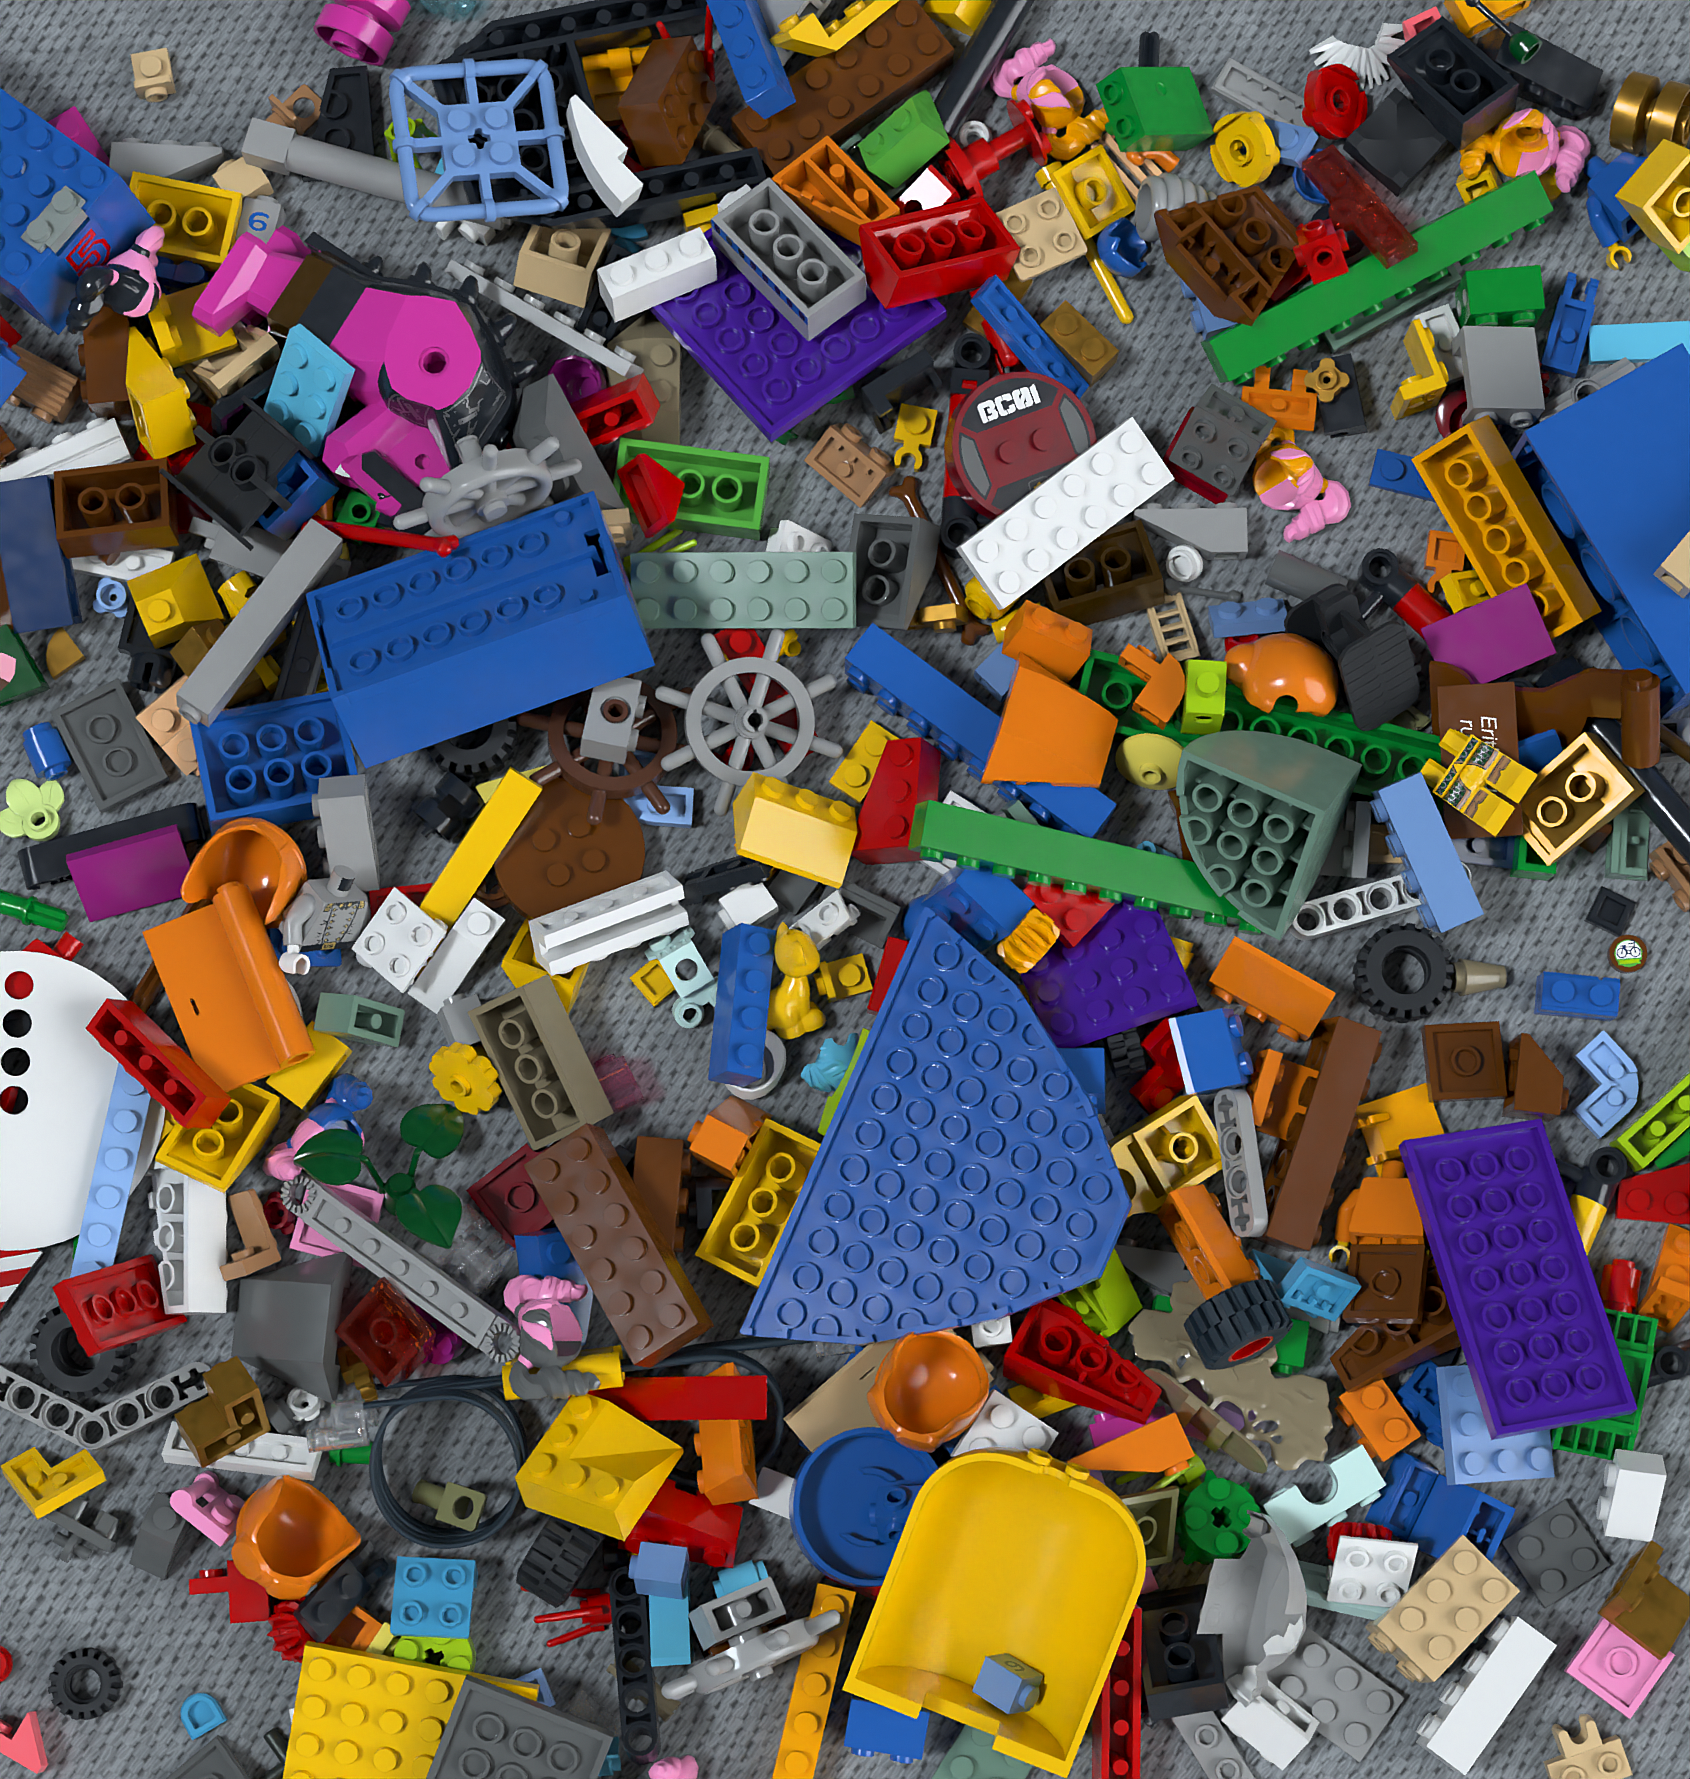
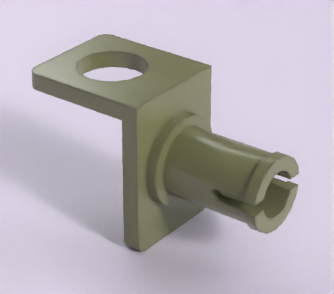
[412,1479,488,1532]

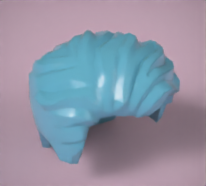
[801,1033,859,1093]

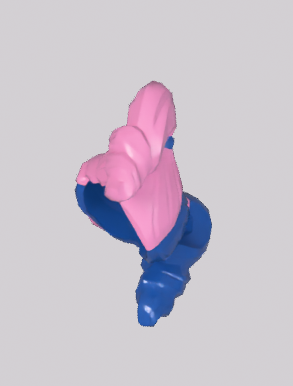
[262,1073,373,1181]

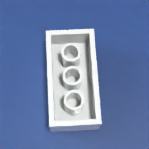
[1416,1615,1557,1775]

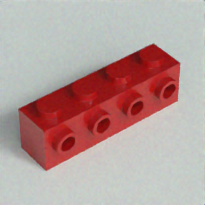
[506,373,661,449]
[85,998,232,1129]

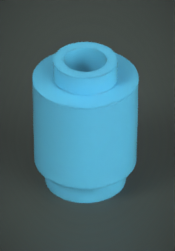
[712,1560,768,1598]

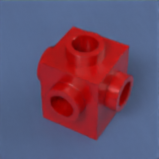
[1293,218,1350,285]

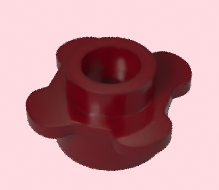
[263,1191,301,1235]

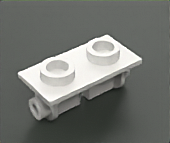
[789,890,860,950]

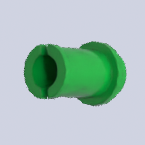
[329,1439,373,1467]

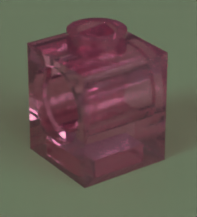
[593,1054,645,1117]

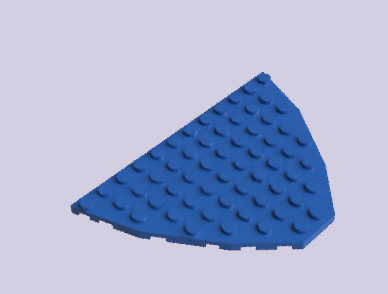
[739,906,1132,1346]

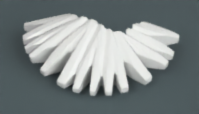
[1309,23,1405,90]

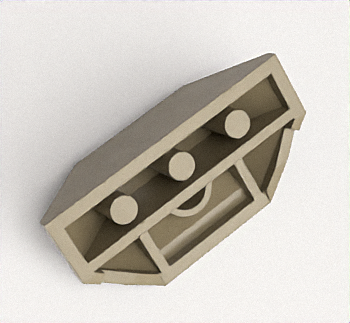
[606,313,682,445]

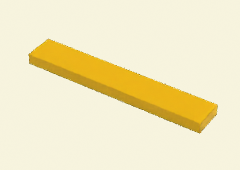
[416,766,542,977]

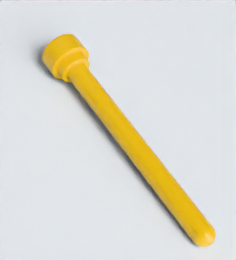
[1035,161,1134,324]

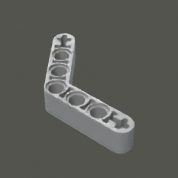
[0,1362,212,1450]

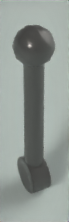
[1164,579,1241,603]

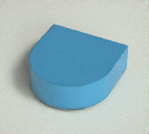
[180,1693,228,1740]

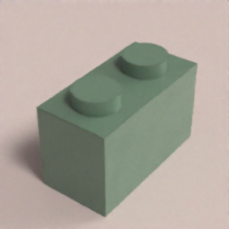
[314,992,405,1047]

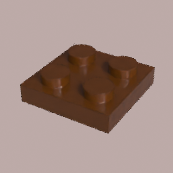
[1421,1021,1507,1103]
[1342,1244,1430,1324]

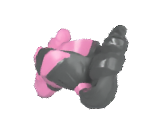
[503,1275,601,1401]

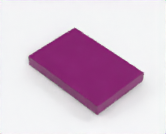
[1421,583,1557,684]
[66,824,191,922]

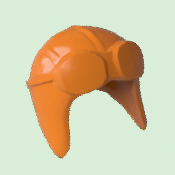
[180,817,307,930]
[867,1331,989,1453]
[231,1475,361,1600]

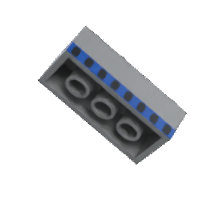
[711,177,866,341]

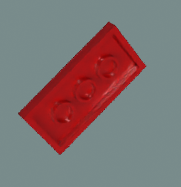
[52,1254,187,1357]

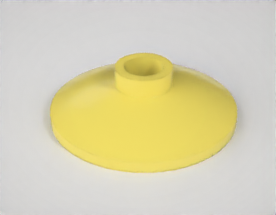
[1115,733,1184,790]

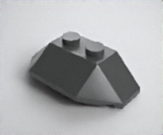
[509,373,625,510]

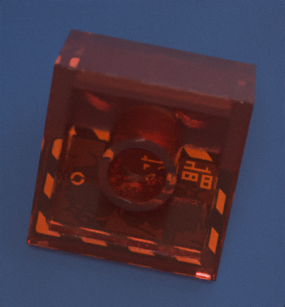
[335,1277,436,1387]

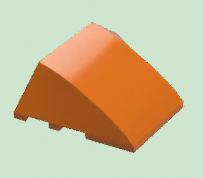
[980,652,1118,788]

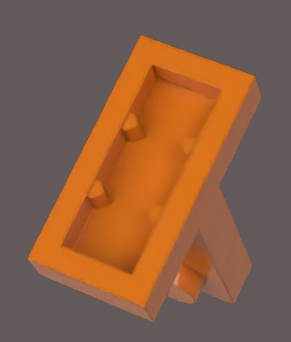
[1635,1223,1690,1333]

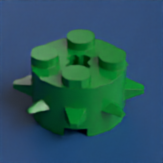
[1175,1470,1267,1565]

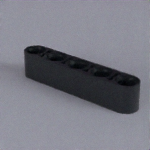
[17,803,207,890]
[609,1566,661,1765]

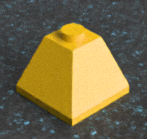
[126,553,225,649]
[501,919,590,1015]

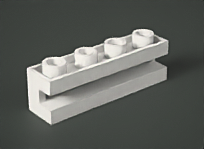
[528,870,689,976]

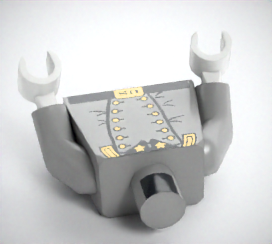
[278,865,372,975]

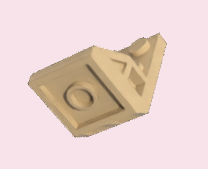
[150,320,281,404]

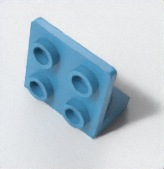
[1248,1249,1362,1322]
[390,1556,478,1639]

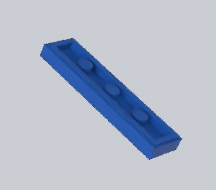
[970,274,1089,399]

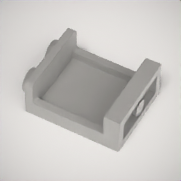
[1451,326,1545,428]

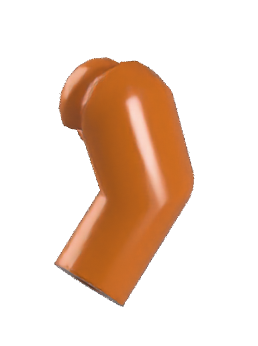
[1126,151,1180,173]

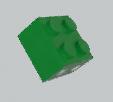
[1455,265,1545,329]

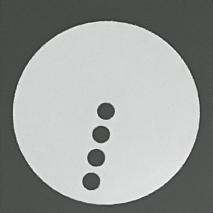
[0,951,165,1251]

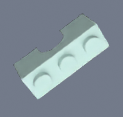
[1258,1443,1386,1547]

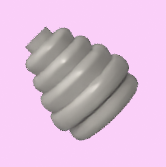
[1135,172,1217,247]

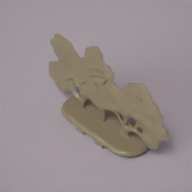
[1128,1279,1333,1474]

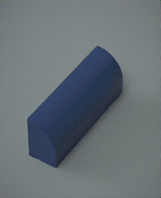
[0,474,83,634]

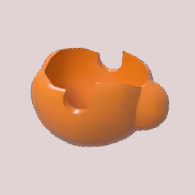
[1224,633,1339,717]

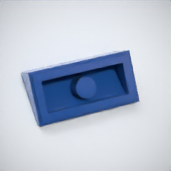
[1364,1451,1439,1541]

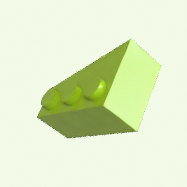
[1057,1248,1143,1339]

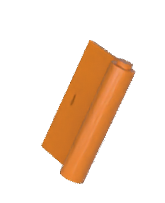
[142,881,316,1093]

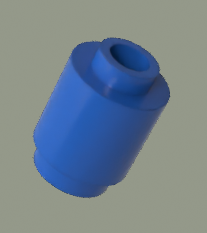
[22,722,72,781]

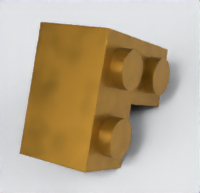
[174,1356,271,1469]

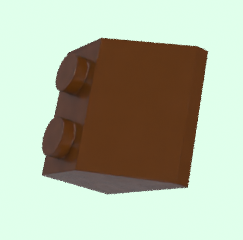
[1502,1033,1569,1122]

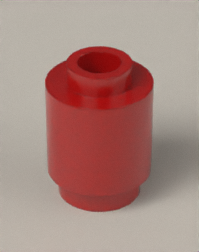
[1599,1259,1642,1314]

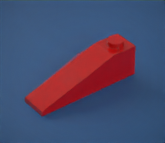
[1003,1299,1162,1425]

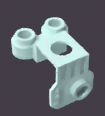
[644,926,718,1028]

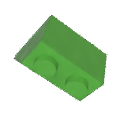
[858,90,950,188]

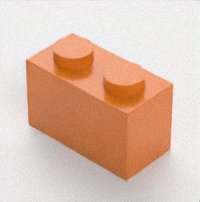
[1002,599,1093,683]

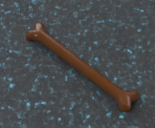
[889,475,990,646]

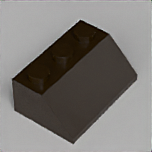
[1040,519,1165,626]

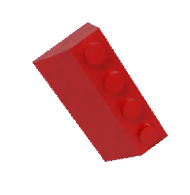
[858,196,1021,309]

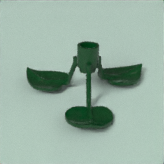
[293,1104,464,1249]

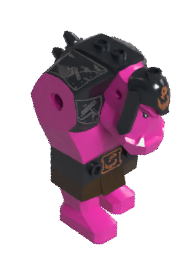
[192,225,537,535]

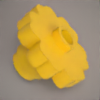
[429,1042,502,1115]

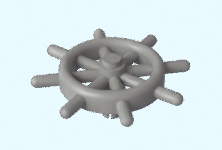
[393,435,582,539]
[655,628,843,816]

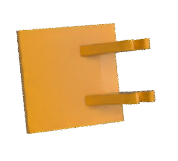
[1355,1083,1444,1177]

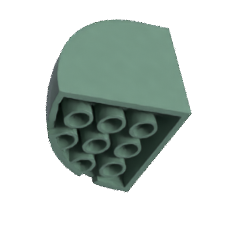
[1176,730,1362,940]

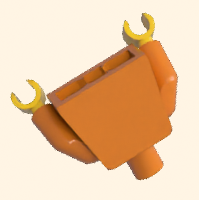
[1329,1160,1433,1266]

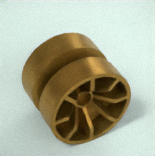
[1609,71,1690,156]

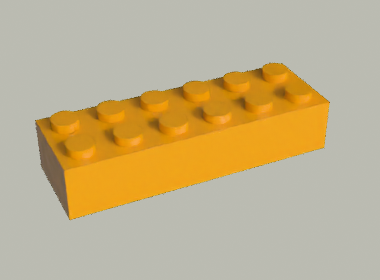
[1411,415,1602,640]

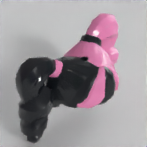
[66,225,165,334]

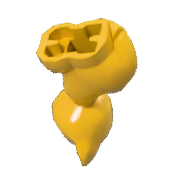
[766,922,827,1040]

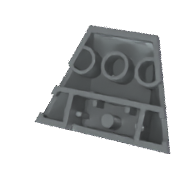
[231,1251,353,1405]

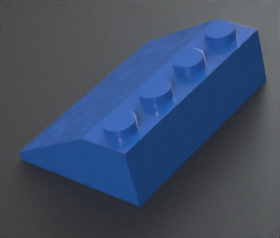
[189,691,358,836]

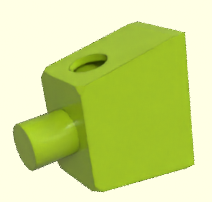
[1180,659,1227,735]

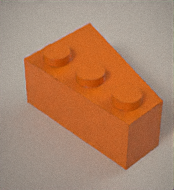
[771,135,900,246]
[687,1095,773,1180]

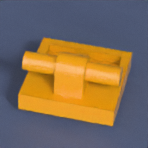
[582,46,649,127]

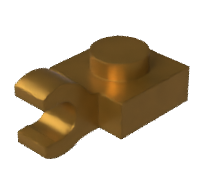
[337,1336,383,1402]

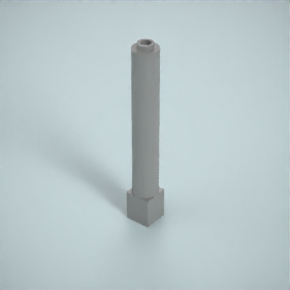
[241,117,513,230]

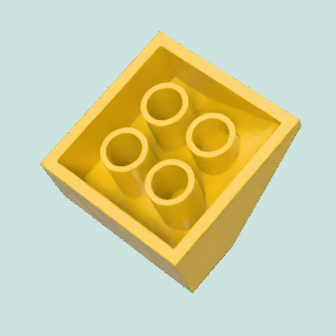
[515,1394,684,1541]

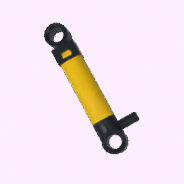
[1555,1146,1628,1256]

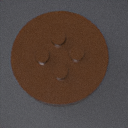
[494,778,645,921]

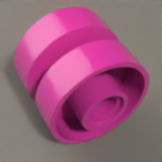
[313,0,411,66]

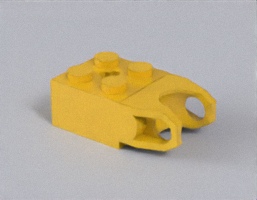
[1108,1095,1222,1218]

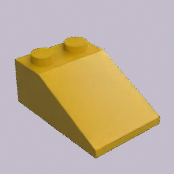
[155,1083,280,1193]

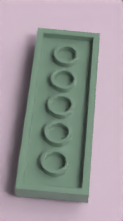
[630,552,856,628]

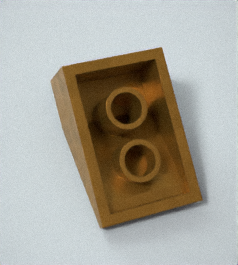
[1521,732,1645,866]

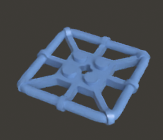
[389,58,569,222]

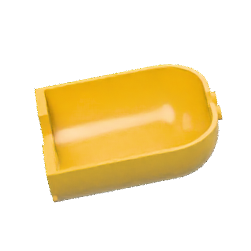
[842,1447,1146,1779]

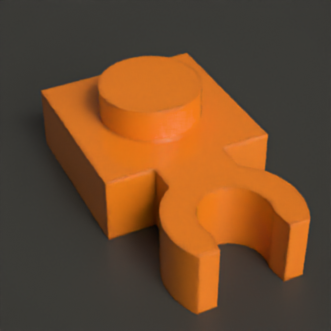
[1424,530,1465,595]

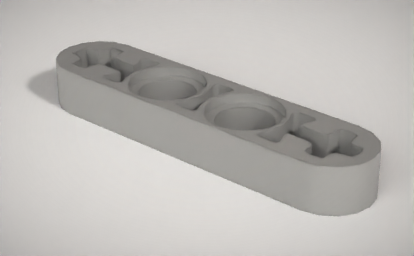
[1214,1089,1268,1237]

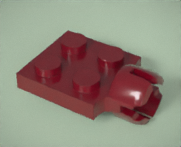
[466,1139,562,1252]

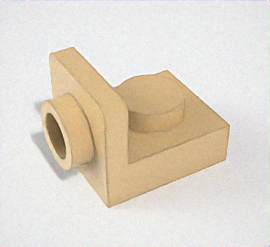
[130,48,176,102]

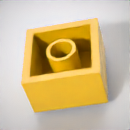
[1615,139,1690,254]

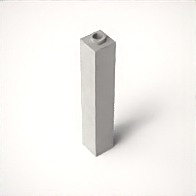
[176,518,343,728]

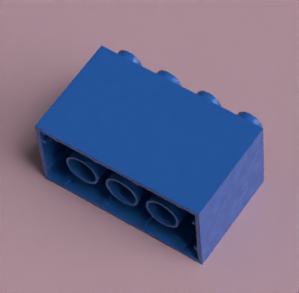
[1511,343,1690,720]

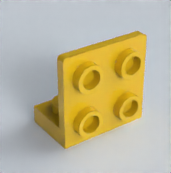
[148,281,238,368]
[1390,318,1449,421]

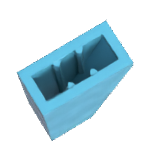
[649,1570,694,1667]

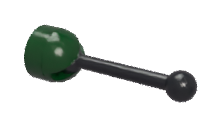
[1465,0,1542,64]

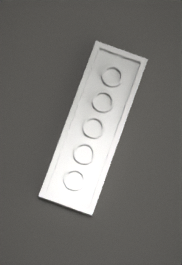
[956,417,1175,610]

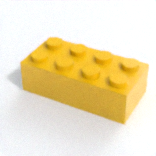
[695,1118,821,1289]

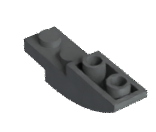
[1114,1238,1193,1297]

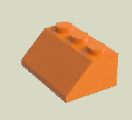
[1206,936,1336,1043]
[1157,1184,1261,1301]
[694,1362,759,1505]

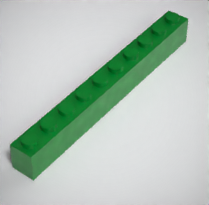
[1201,170,1554,386]
[908,800,1261,935]

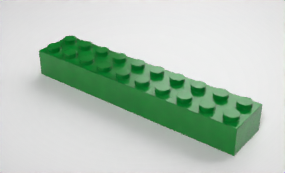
[1079,649,1444,815]

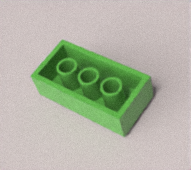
[613,437,770,541]

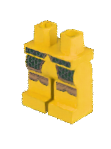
[1420,728,1537,837]

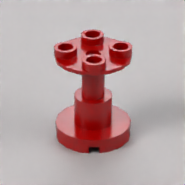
[937,99,1052,200]

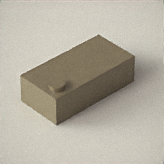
[467,974,614,1151]

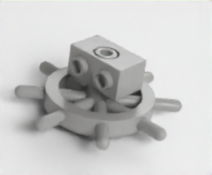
[661,1576,844,1700]

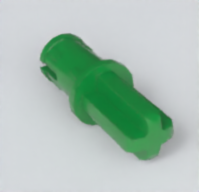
[0,889,69,932]

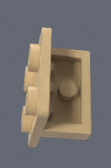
[995,187,1087,282]

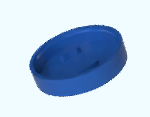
[789,1427,938,1587]

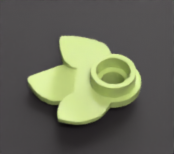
[0,779,65,841]

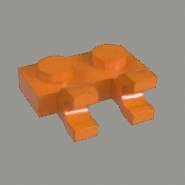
[1241,366,1317,431]

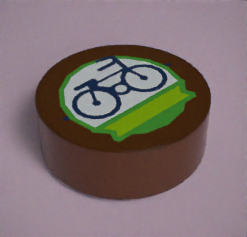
[1607,935,1647,974]

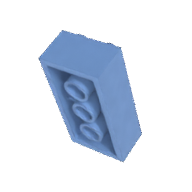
[1369,772,1484,933]

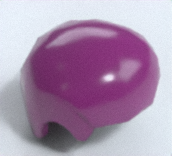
[547,355,607,404]

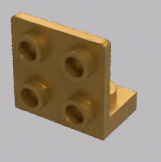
[1598,1540,1690,1660]

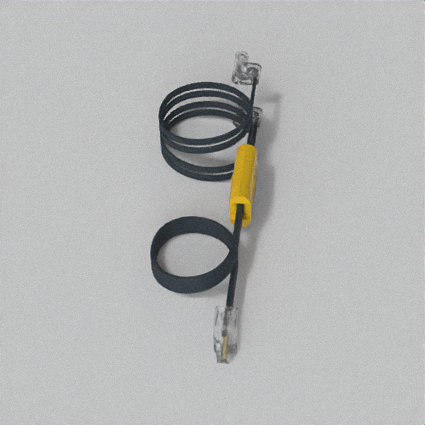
[307,1337,855,1549]

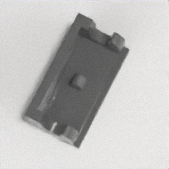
[817,880,901,949]

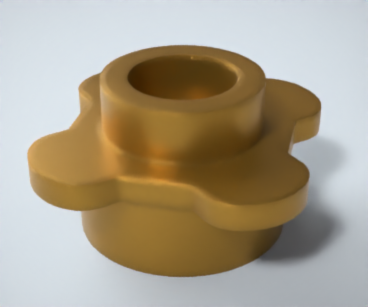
[1304,358,1350,403]

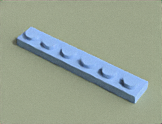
[70,1063,151,1278]

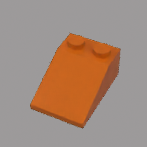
[1064,1412,1195,1477]

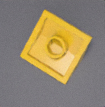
[1049,144,1136,240]

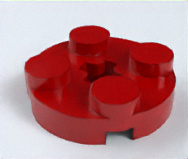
[1302,64,1367,140]

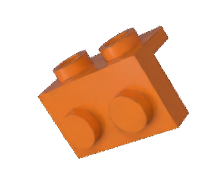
[1334,1379,1422,1463]

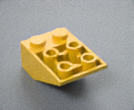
[126,326,197,459]

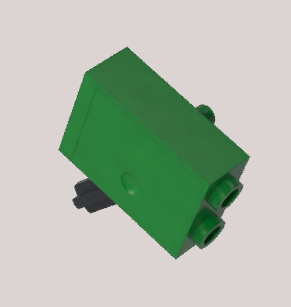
[1096,31,1214,152]

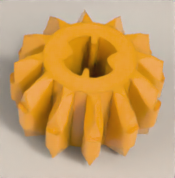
[996,908,1060,974]

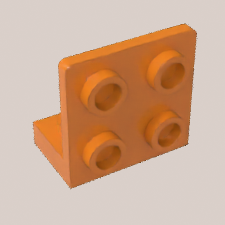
[1246,1049,1319,1140]

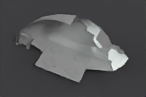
[1197,1510,1307,1707]

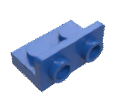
[1393,1359,1444,1451]

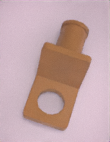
[265,84,322,135]

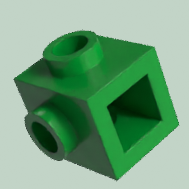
[334,489,384,547]

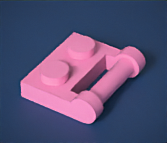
[170,1471,245,1547]

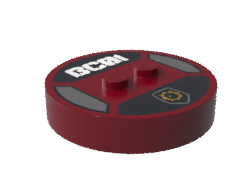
[944,371,1097,520]

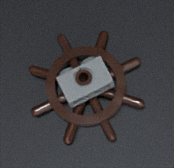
[515,673,698,825]

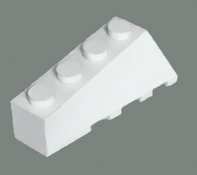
[145,1161,228,1315]

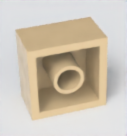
[513,224,612,308]

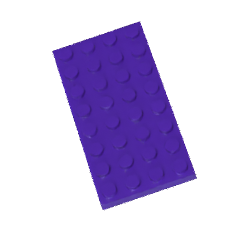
[1398,1119,1637,1440]

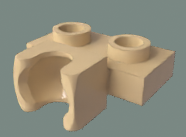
[1543,1714,1633,1779]

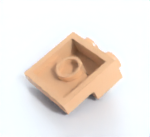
[135,675,229,776]

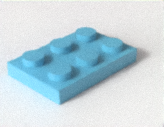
[263,324,355,457]

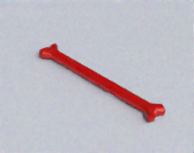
[301,515,459,558]

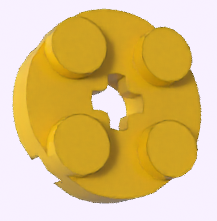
[1210,111,1280,188]

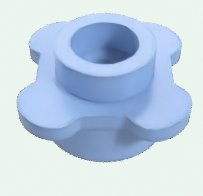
[93,578,131,618]

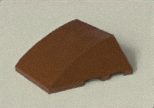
[1154,185,1299,326]

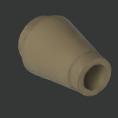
[1449,958,1507,996]

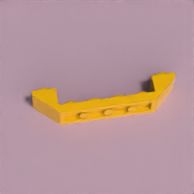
[769,0,899,57]

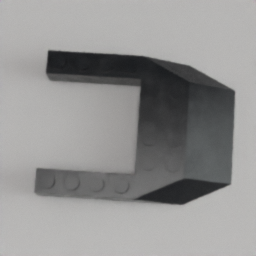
[432,0,767,229]

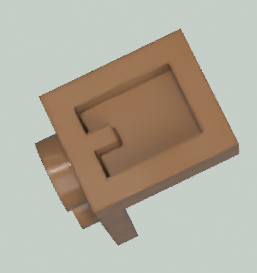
[219,1188,281,1281]

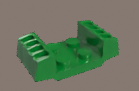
[1551,1308,1658,1461]

